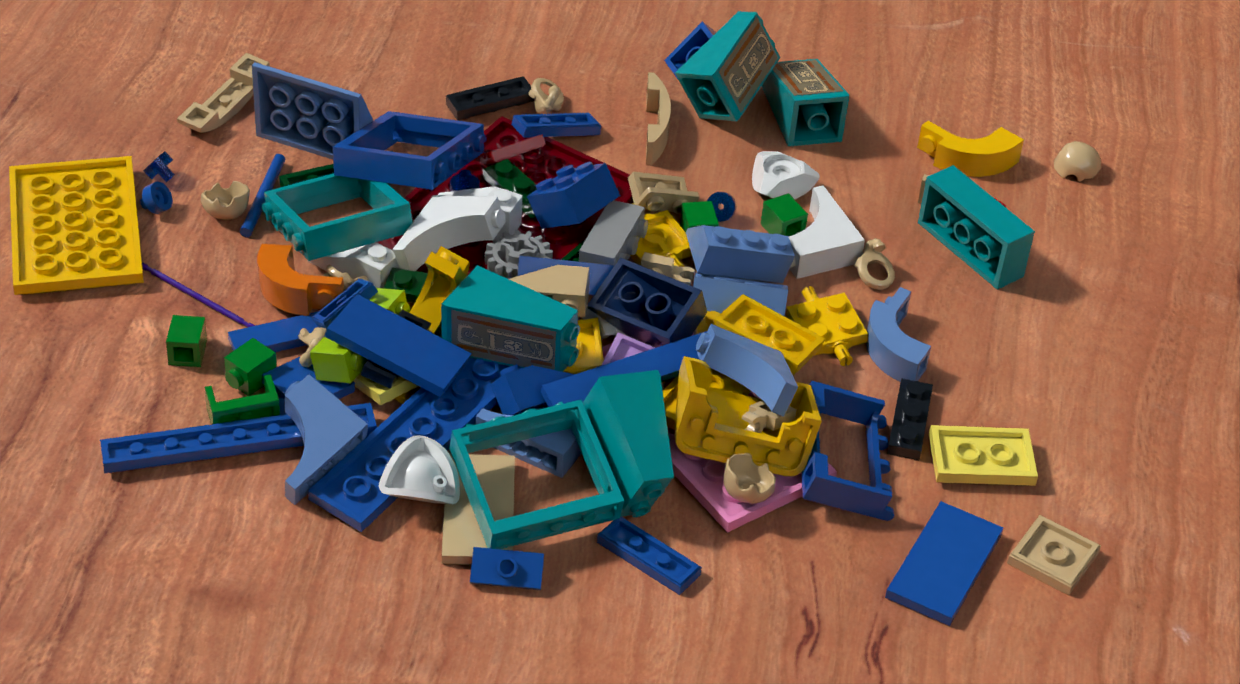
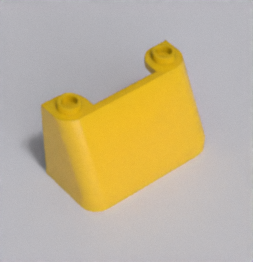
[674,356,822,477]

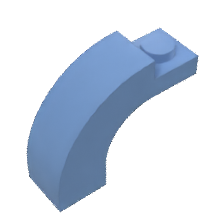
[866,287,931,382]

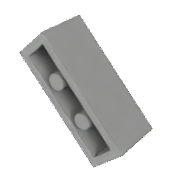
[579,200,648,266]

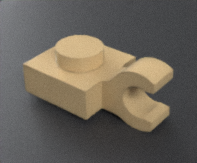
[641,252,695,286]
[742,400,797,433]

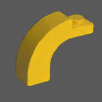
[917,121,1024,177]
[409,246,470,336]

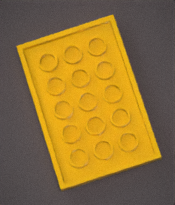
[9,156,144,295]

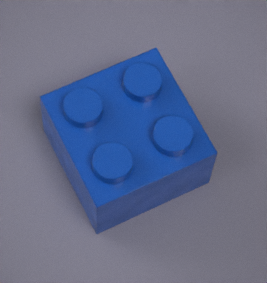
[527,162,620,229]

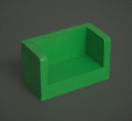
[204,374,280,424]

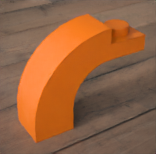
[257,243,344,316]

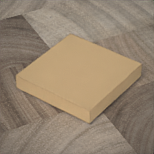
[1007,515,1101,595]

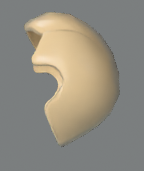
[1054,141,1101,182]
[200,181,250,220]
[723,453,776,504]

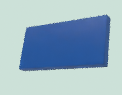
[324,294,472,397]
[885,501,1004,626]

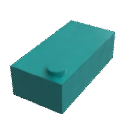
[918,165,1035,290]

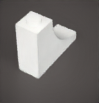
[789,185,865,279]
[393,195,506,271]

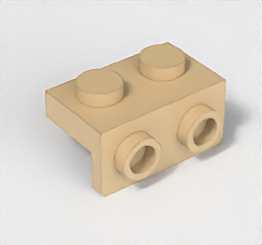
[628,172,699,214]

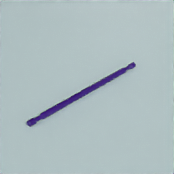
[142,262,255,327]

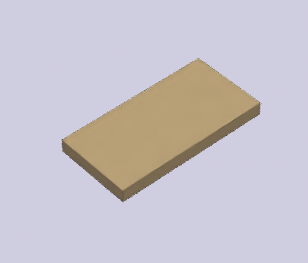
[442,454,515,565]

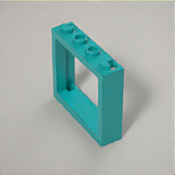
[262,173,413,261]
[449,400,624,549]

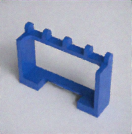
[802,380,894,521]

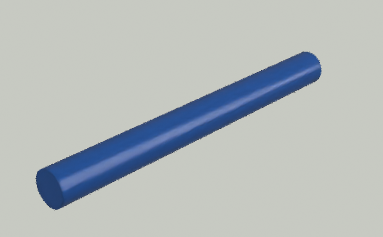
[240,154,286,237]

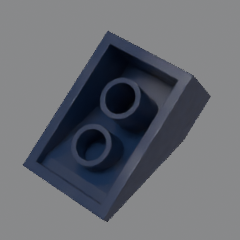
[587,257,707,348]

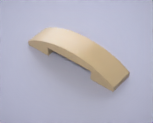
[177,53,270,133]
[646,72,671,165]

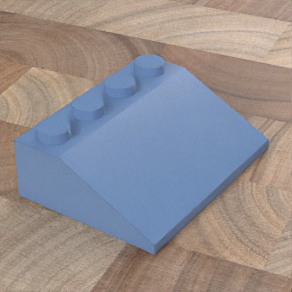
[252,62,373,160]

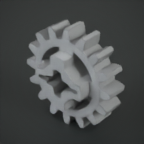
[485,230,553,279]

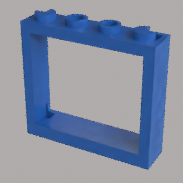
[333,111,487,190]

